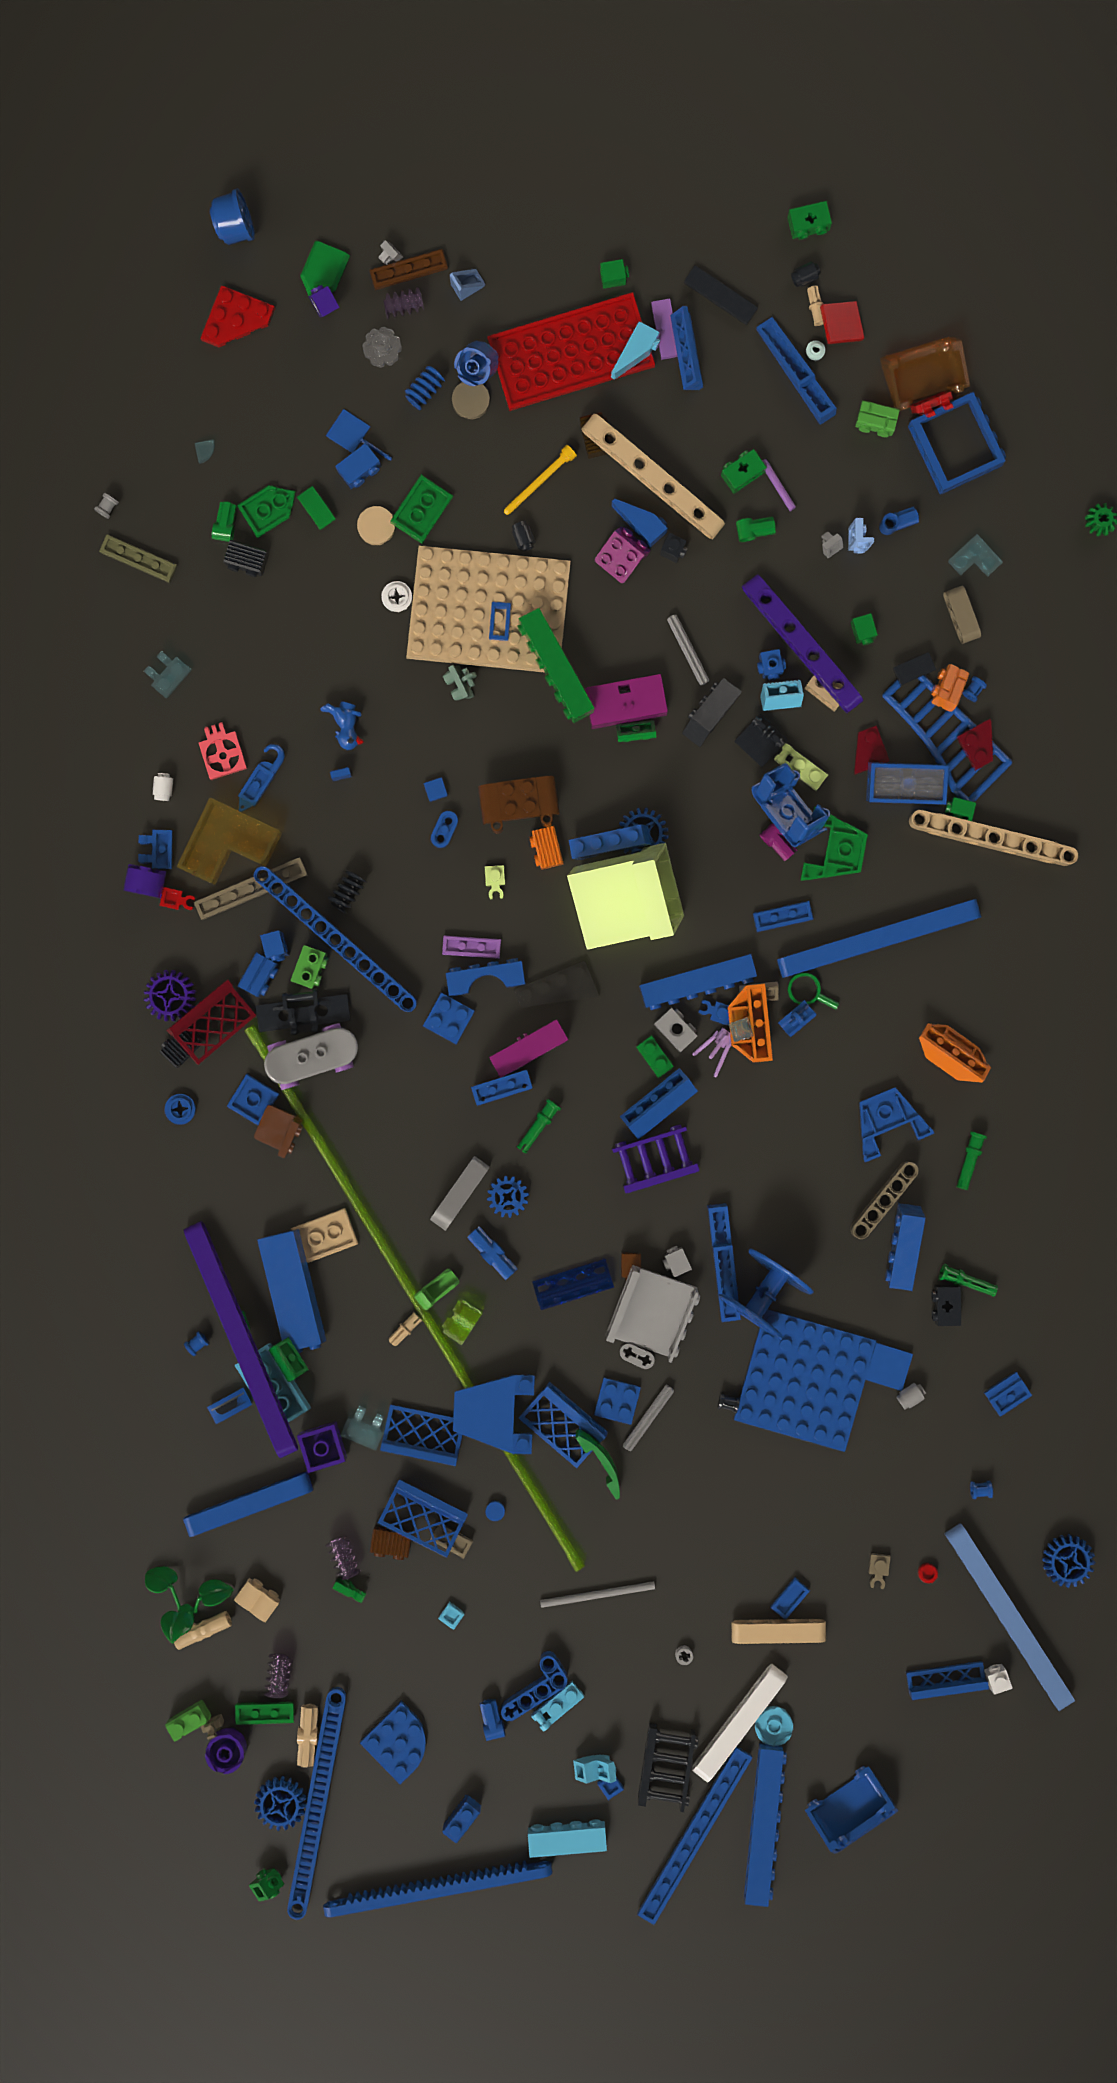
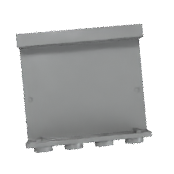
[606,1265,700,1363]

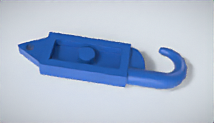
[238,744,285,812]

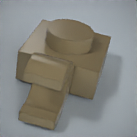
[201,1714,224,1740]

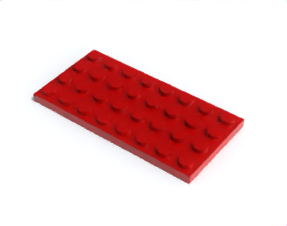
[487,292,655,411]

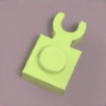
[485,865,505,899]

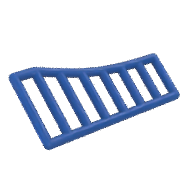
[882,675,1012,802]

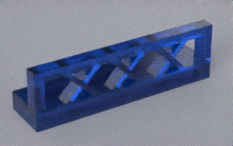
[532,1259,614,1310]

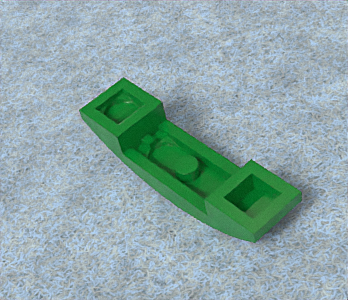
[576,1429,620,1500]

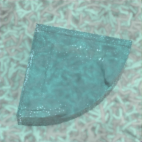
[195,440,215,464]

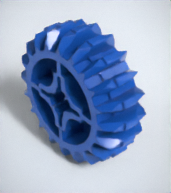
[617,808,668,854]
[1042,1534,1095,1588]
[254,1776,307,1831]

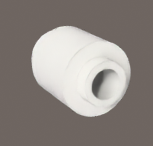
[153,773,173,801]

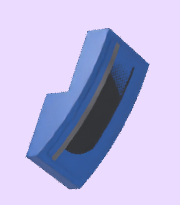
[207,1388,252,1424]

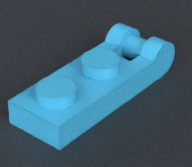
[531,1681,584,1732]

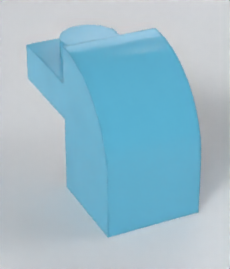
[573,1755,616,1784]

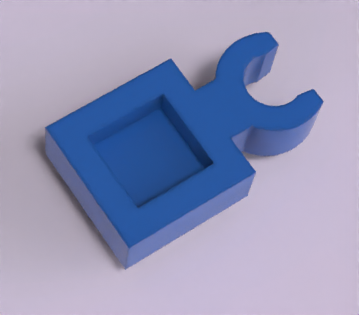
[698,1000,729,1026]

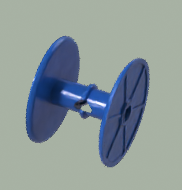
[718,1249,814,1340]

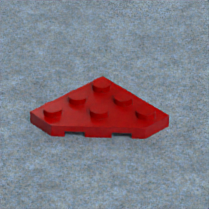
[201,285,275,347]

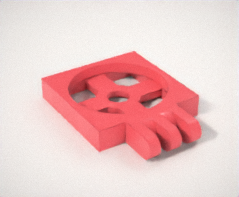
[199,722,247,780]

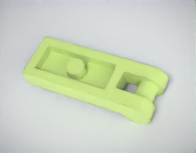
[774,743,828,791]

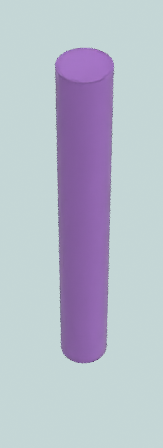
[762,459,796,511]

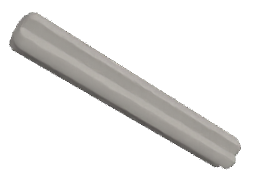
[667,614,709,685]
[623,1385,674,1451]

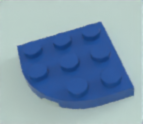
[360,1700,426,1784]

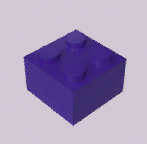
[297,1421,347,1473]

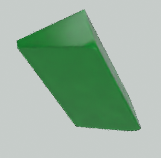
[269,1337,309,1382]

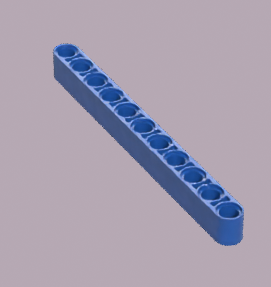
[254,867,417,1012]
[777,899,982,978]

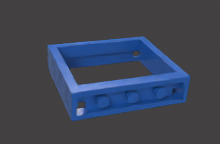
[908,392,1006,495]

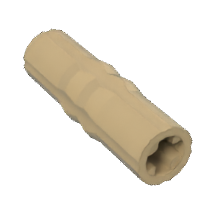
[174,1611,232,1650]

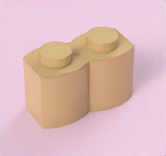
[234,1578,280,1622]

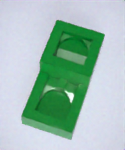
[297,486,336,530]

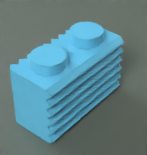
[760,679,804,711]

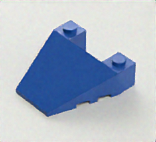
[453,1374,535,1454]

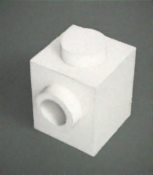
[984,1664,1012,1695]

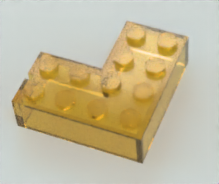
[177,798,282,885]

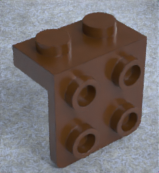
[254,1105,303,1158]

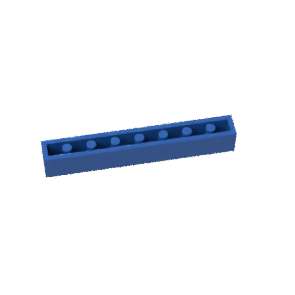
[744,1743,787,1907]

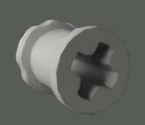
[94,493,119,519]

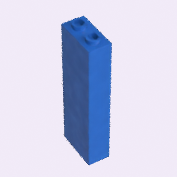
[257,1229,326,1353]

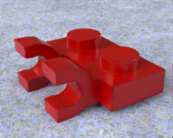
[910,391,954,418]

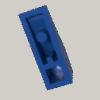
[612,499,668,548]

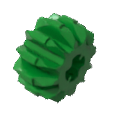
[1085,503,1117,537]

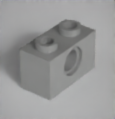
[654,1008,697,1052]

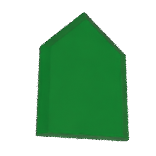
[300,241,350,301]
[237,485,296,538]

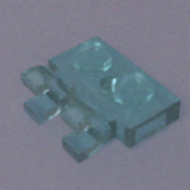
[144,651,192,699]
[341,1406,384,1451]

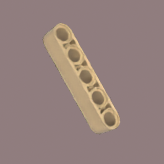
[731,1619,826,1644]

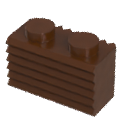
[370,1526,412,1560]

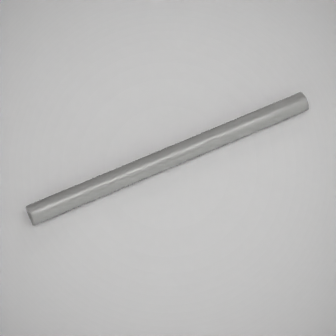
[540,1581,655,1608]

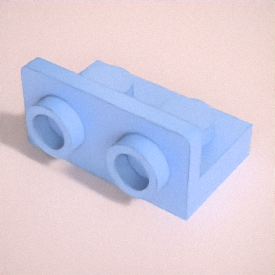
[848,518,874,554]

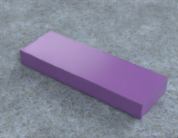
[651,299,678,360]
[442,935,501,959]

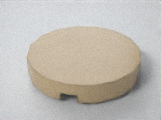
[357,506,395,545]

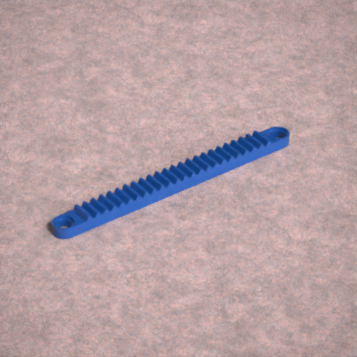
[287,1687,346,1920]
[323,1861,553,1917]

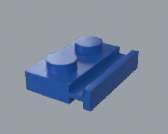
[983,1371,1032,1417]

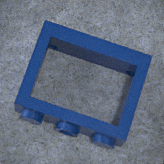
[471,1070,533,1106]

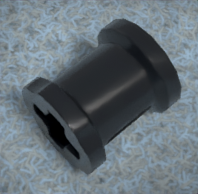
[717,1392,740,1414]

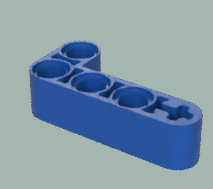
[501,1651,567,1721]

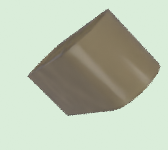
[943,585,981,644]

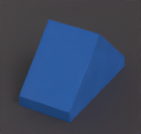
[489,602,511,641]

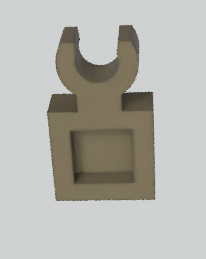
[868,1553,890,1589]

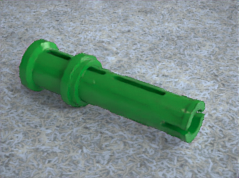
[516,1099,562,1154]
[956,1131,987,1190]
[938,1263,998,1297]

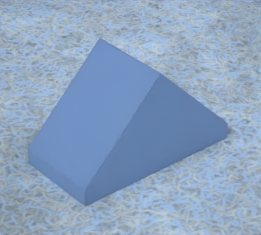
[450,269,486,301]

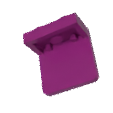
[595,527,651,583]

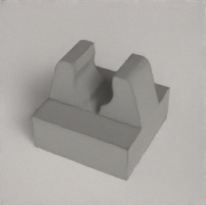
[379,240,403,265]
[821,532,843,558]

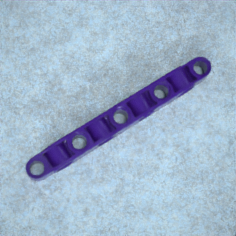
[742,574,863,713]

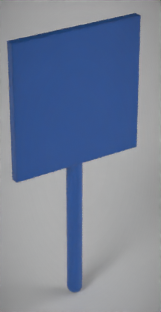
[326,409,392,461]

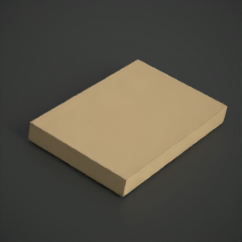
[291,1208,359,1263]

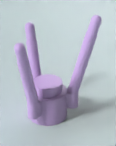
[692,1028,732,1077]

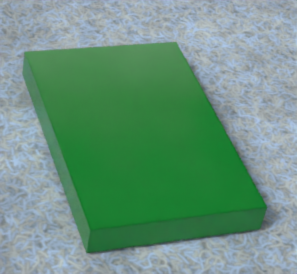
[390,474,453,544]

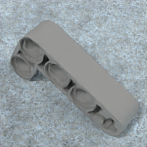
[430,1156,490,1231]

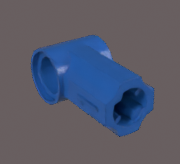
[879,507,919,535]
[480,1699,506,1741]

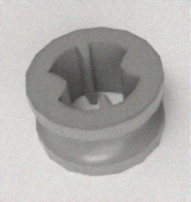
[675,1645,693,1665]

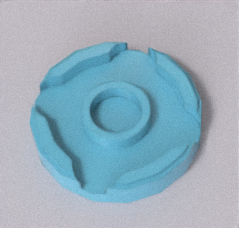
[755,1706,793,1746]

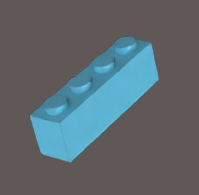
[528,1819,607,1858]

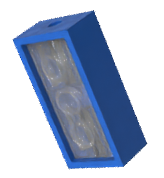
[866,762,949,805]

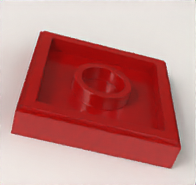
[820,301,864,344]

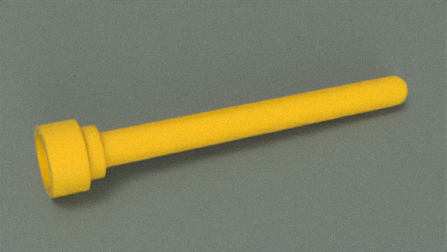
[504,445,577,515]

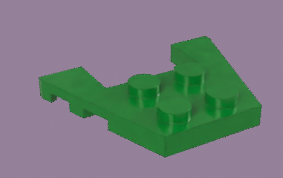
[800,806,868,881]

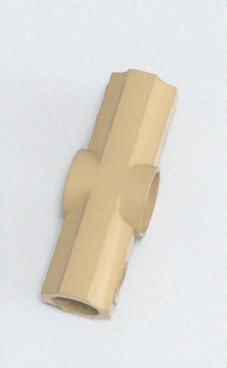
[297,1704,319,1767]

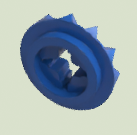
[165,1094,196,1125]

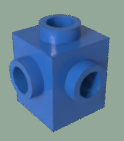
[757,649,786,681]

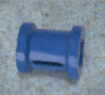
[962,676,987,702]
[184,1331,210,1356]
[970,1481,993,1499]

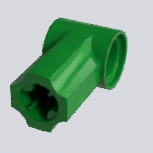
[212,502,237,542]
[736,517,776,542]

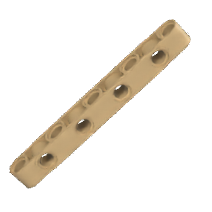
[581,413,725,540]
[909,810,1078,866]

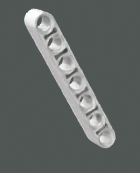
[691,1664,788,1782]

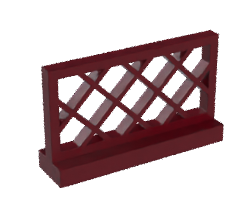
[166,980,257,1065]

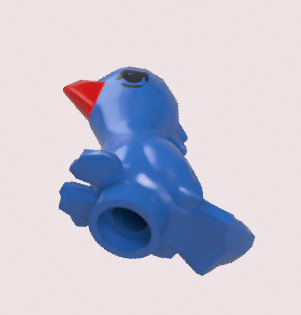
[320,701,364,750]

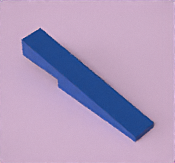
[756,317,837,425]
[707,1203,741,1322]

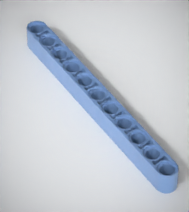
[944,1523,1075,1711]

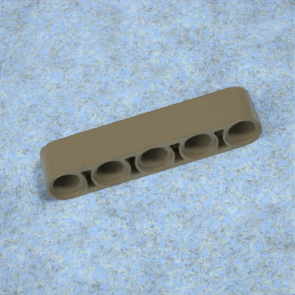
[850,1161,918,1239]

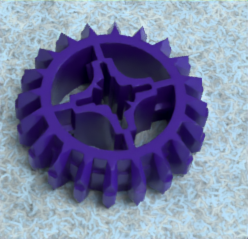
[144,970,196,1022]

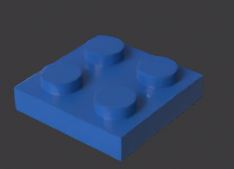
[423,993,475,1045]
[594,1377,641,1425]

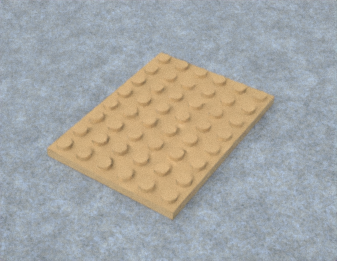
[406,546,571,672]

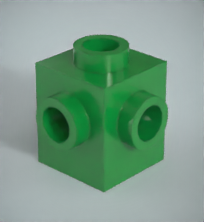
[249,1868,285,1902]

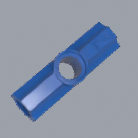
[467,1226,517,1280]

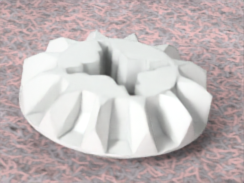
[382,581,412,612]

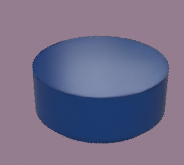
[485,1501,505,1521]

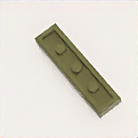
[99,534,177,583]

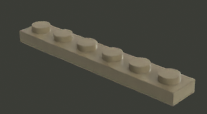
[194,857,308,920]

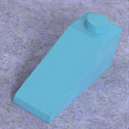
[611,321,661,380]

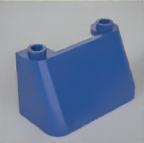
[805,1766,898,1854]

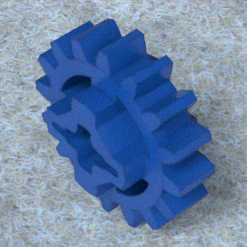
[487,1176,529,1218]

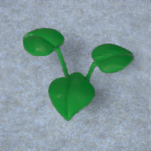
[145,1567,234,1644]

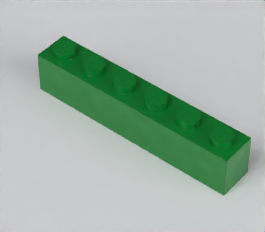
[517,608,594,723]

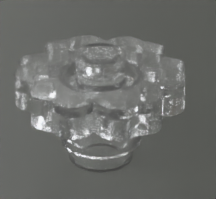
[362,327,402,368]

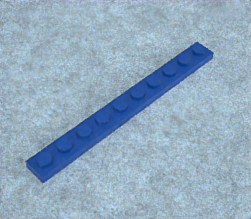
[637,1746,753,1925]

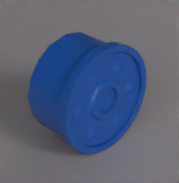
[210,188,255,245]

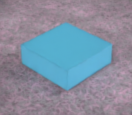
[438,1601,465,1630]

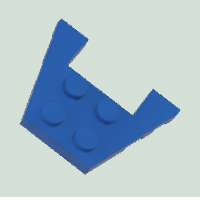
[859,1087,934,1162]

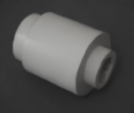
[896,1383,926,1410]

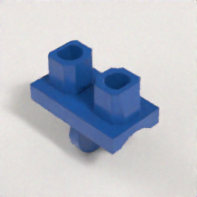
[778,1000,817,1037]

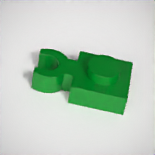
[332,1578,366,1603]

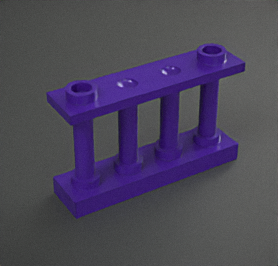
[612,1124,699,1193]

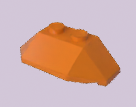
[728,984,773,1062]
[919,1023,991,1083]

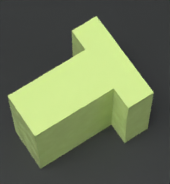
[567,843,684,949]

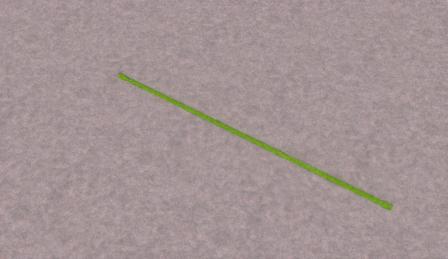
[244,1025,585,1572]

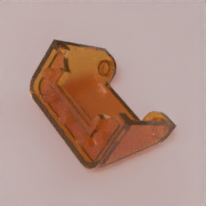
[880,337,970,410]

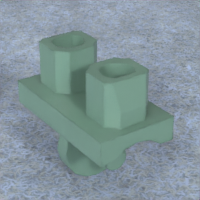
[443,665,477,701]

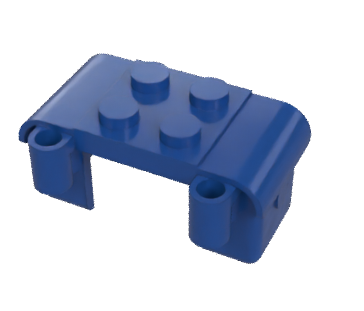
[752,763,830,847]

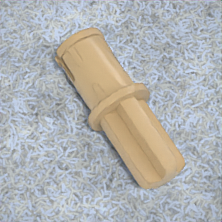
[807,286,824,326]
[388,1312,422,1346]

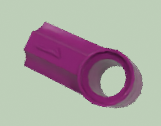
[759,823,798,862]

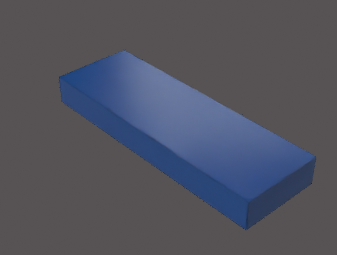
[753,901,813,932]

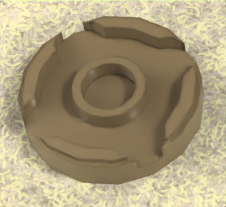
[452,382,490,420]

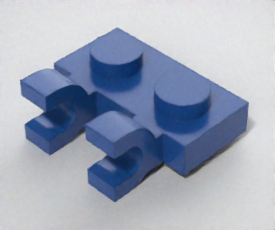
[138,830,173,869]

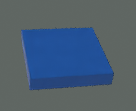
[227,1074,280,1125]
[865,1342,913,1391]

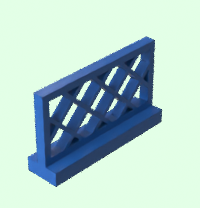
[519,1381,608,1468]
[380,1405,462,1466]
[378,1480,468,1558]

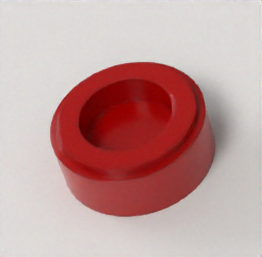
[918,1563,938,1583]

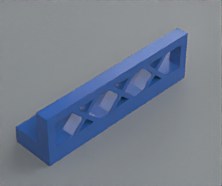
[670,306,703,390]
[906,1661,989,1700]

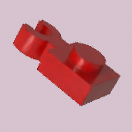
[159,887,195,910]

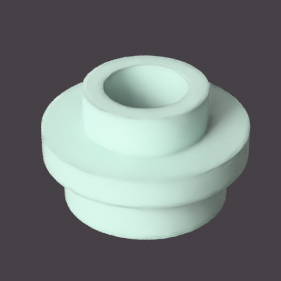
[806,341,825,360]

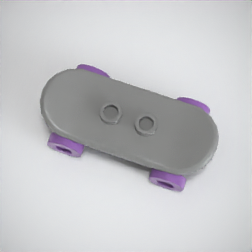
[264,1023,358,1090]

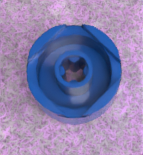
[454,341,499,386]

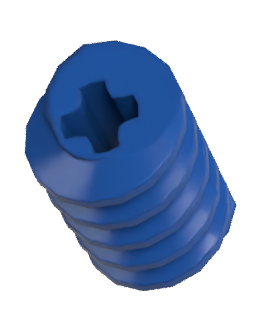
[405,366,445,410]

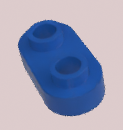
[431,811,458,848]

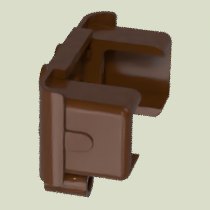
[478,776,560,834]

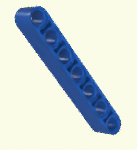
[183,1471,314,1537]

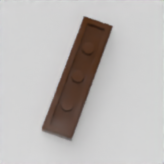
[369,249,448,290]

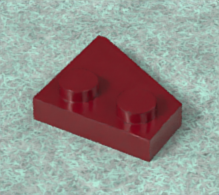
[957,719,993,771]
[853,726,890,775]

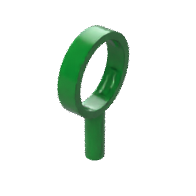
[787,973,839,1010]

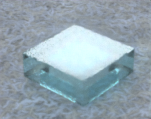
[729,1018,754,1042]

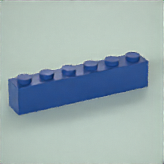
[639,954,757,1010]

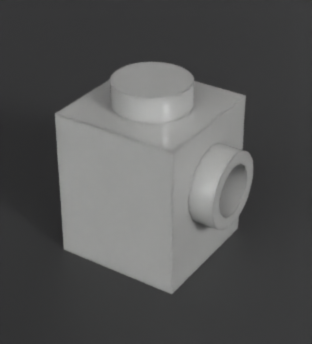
[662,1246,692,1277]

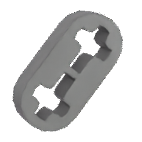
[620,1343,655,1369]

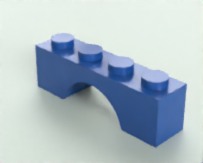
[569,825,651,860]
[446,958,525,996]

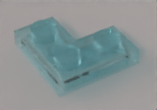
[948,534,1003,577]

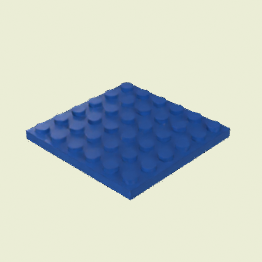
[734,1309,876,1452]

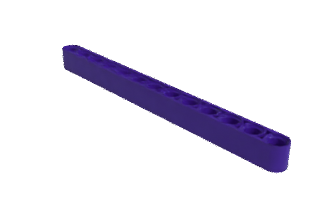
[184,1221,299,1458]

